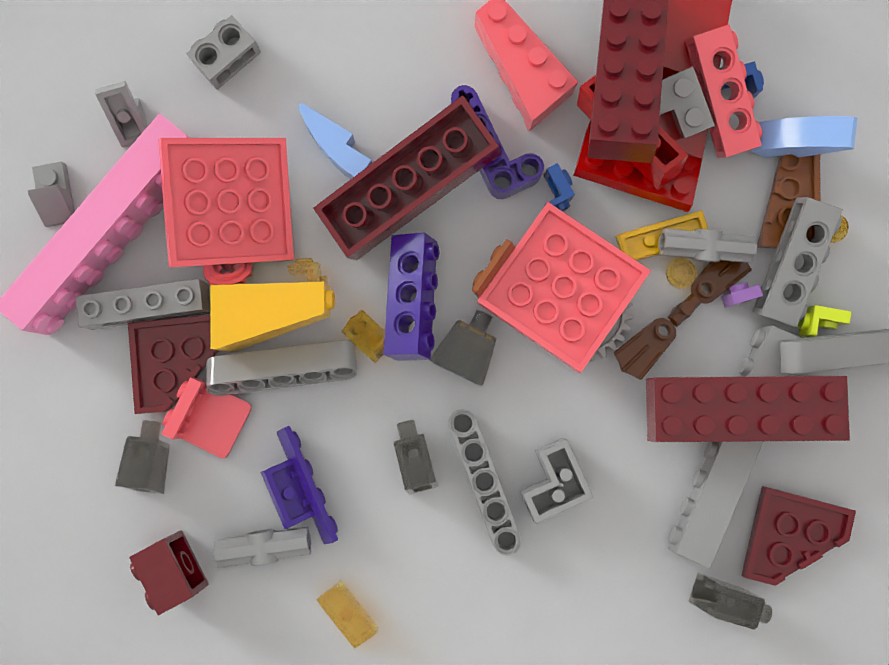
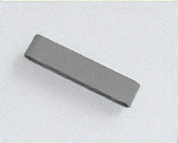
[780,329,889,374]
[206,340,357,396]
[449,409,521,556]

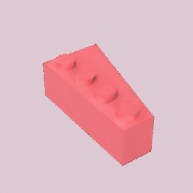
[474,0,578,131]

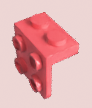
[161,377,252,458]

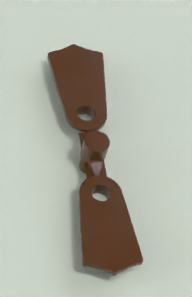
[614,260,752,380]

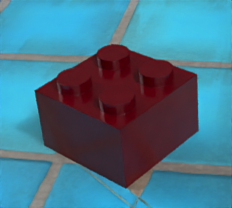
[129,530,209,616]

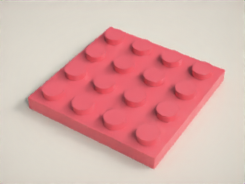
[158,138,294,267]
[477,202,651,374]

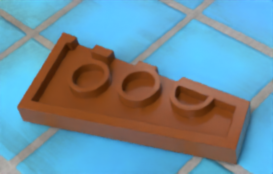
[757,154,821,249]

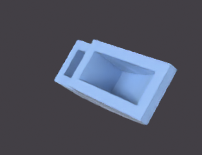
[298,103,372,180]
[751,116,858,158]

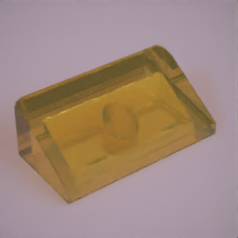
[316,579,379,649]

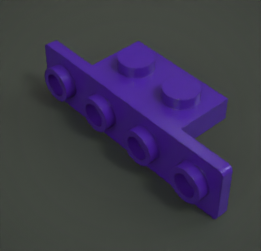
[260,426,338,544]

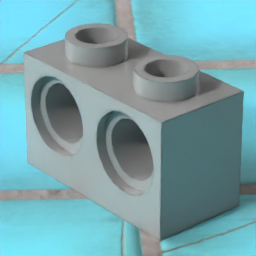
[186,15,261,90]

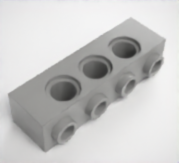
[753,197,843,327]
[75,279,211,330]

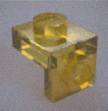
[287,258,328,284]
[341,310,385,363]

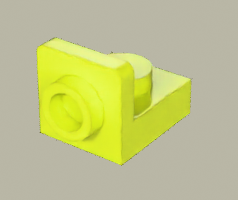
[797,305,851,338]

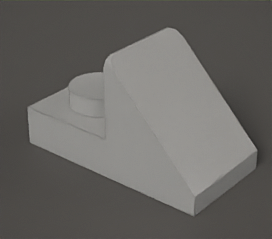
[95,81,148,147]
[28,161,75,227]

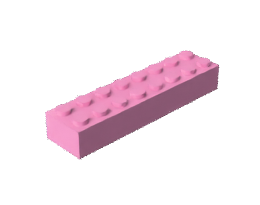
[0,113,189,335]

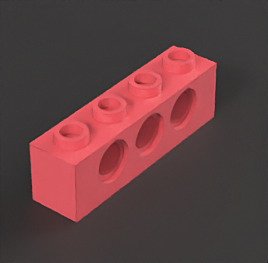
[685,24,762,158]

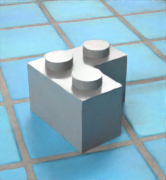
[660,67,715,138]
[520,438,594,524]

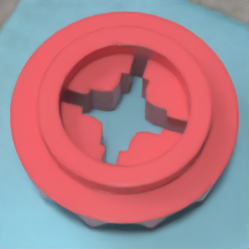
[203,262,253,285]

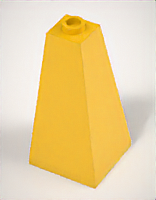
[210,282,335,352]

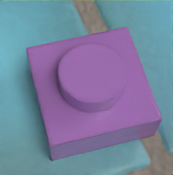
[722,282,763,308]

